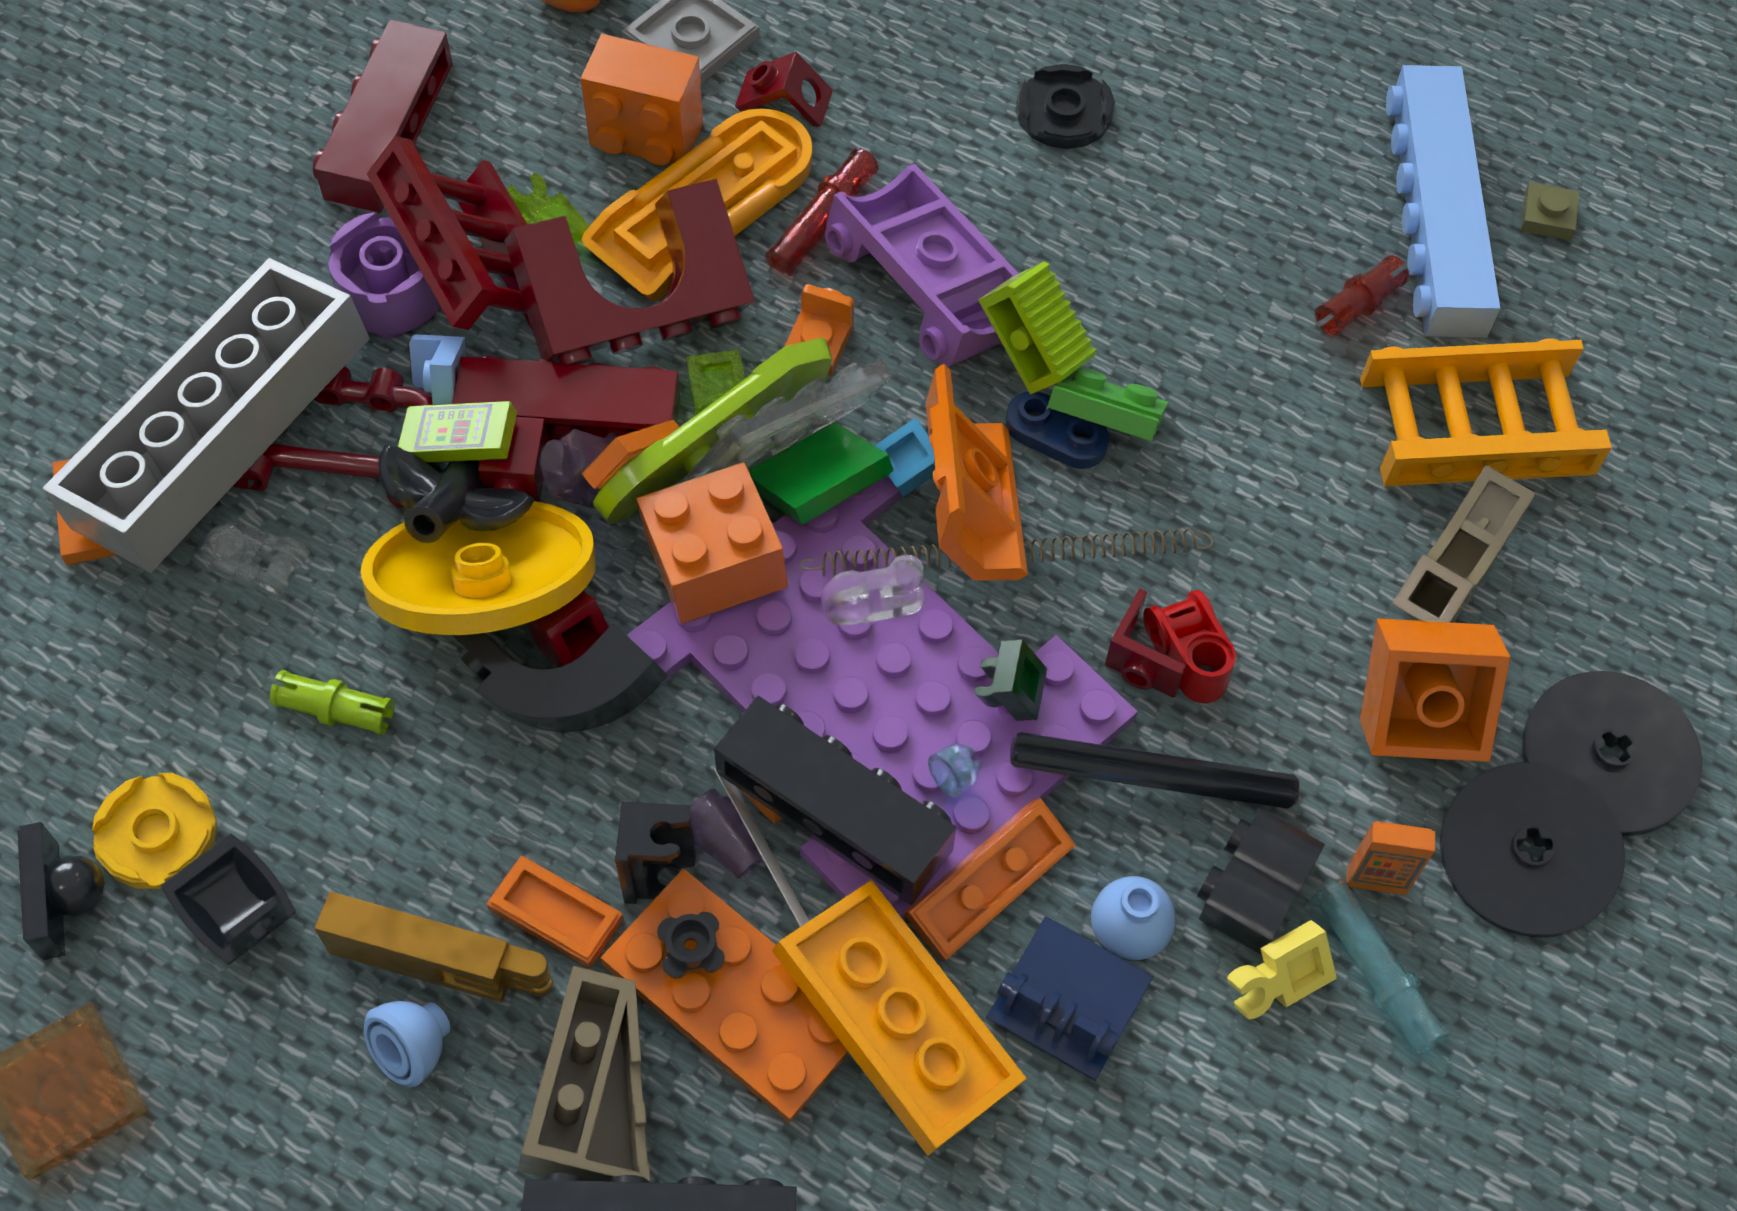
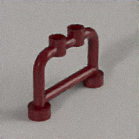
[233,366,433,508]

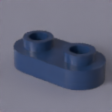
[1006,391,1109,469]

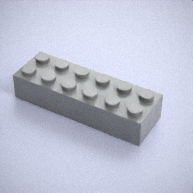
[42,258,370,573]

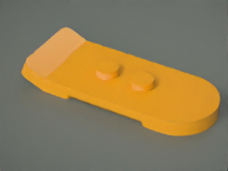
[581,109,812,302]

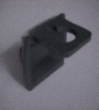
[161,833,296,965]

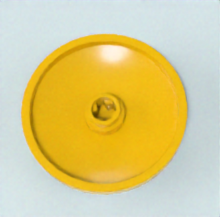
[361,501,596,635]

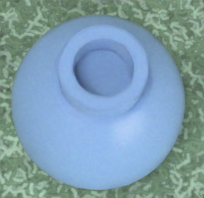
[1091,876,1176,960]
[364,1001,450,1087]

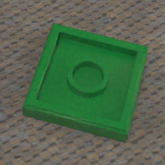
[748,422,894,525]

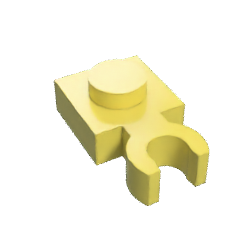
[1227,920,1337,1019]

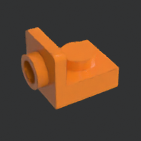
[784,284,855,376]

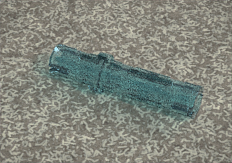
[1312,878,1450,1056]

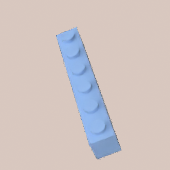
[1386,65,1501,338]

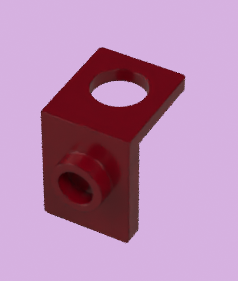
[735,51,832,127]
[1105,588,1187,698]

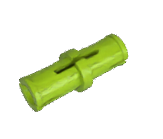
[270,670,395,736]

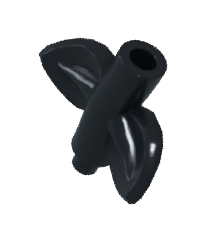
[378,445,534,543]

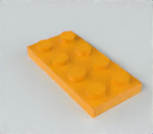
[772,880,1027,1156]

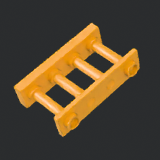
[1360,339,1612,486]

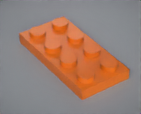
[600,868,849,1124]

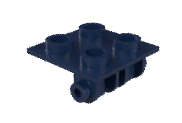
[986,916,1154,1081]

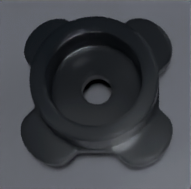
[657,912,725,979]

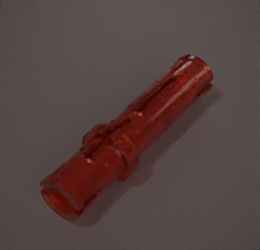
[765,148,879,276]

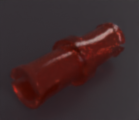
[1315,255,1410,335]

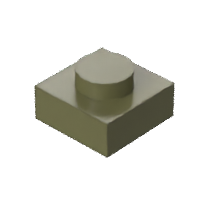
[1520,182,1580,241]

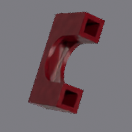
[505,179,755,364]

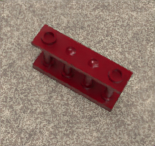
[367,136,533,331]

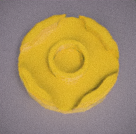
[92,773,217,889]

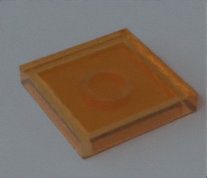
[0,1002,150,1181]

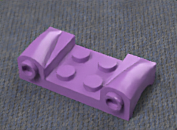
[825,164,1019,367]

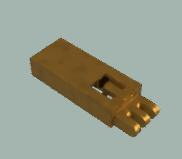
[314,891,553,1003]

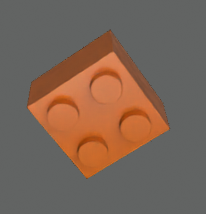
[581,33,703,166]
[636,462,788,624]
[1360,618,1511,762]

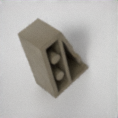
[518,966,651,1183]

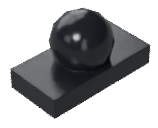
[17,822,105,960]

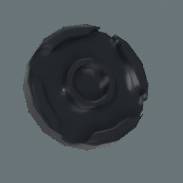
[1015,64,1115,149]

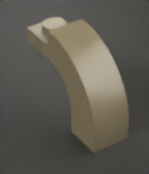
[1392,465,1536,623]

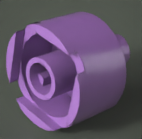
[328,212,440,339]

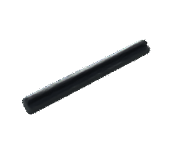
[1010,732,1299,809]

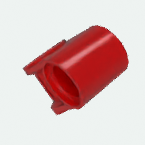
[1143,590,1236,704]

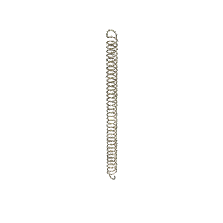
[799,528,1214,576]

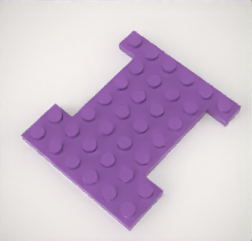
[627,476,1138,920]

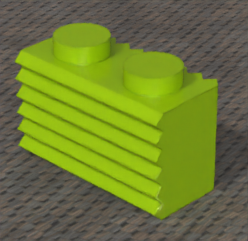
[978,261,1097,394]

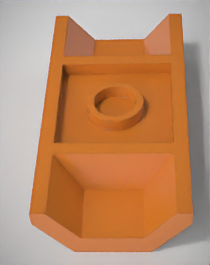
[926,364,1028,581]

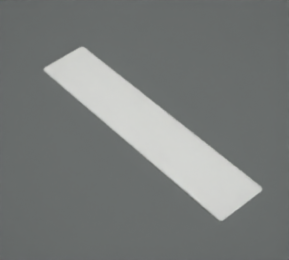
[715,768,809,927]

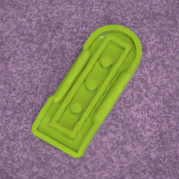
[593,338,832,524]

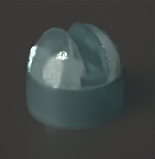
[928,743,981,797]

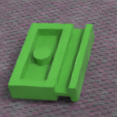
[1048,367,1168,442]

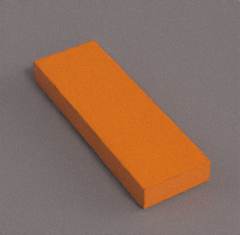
[902,798,1076,960]

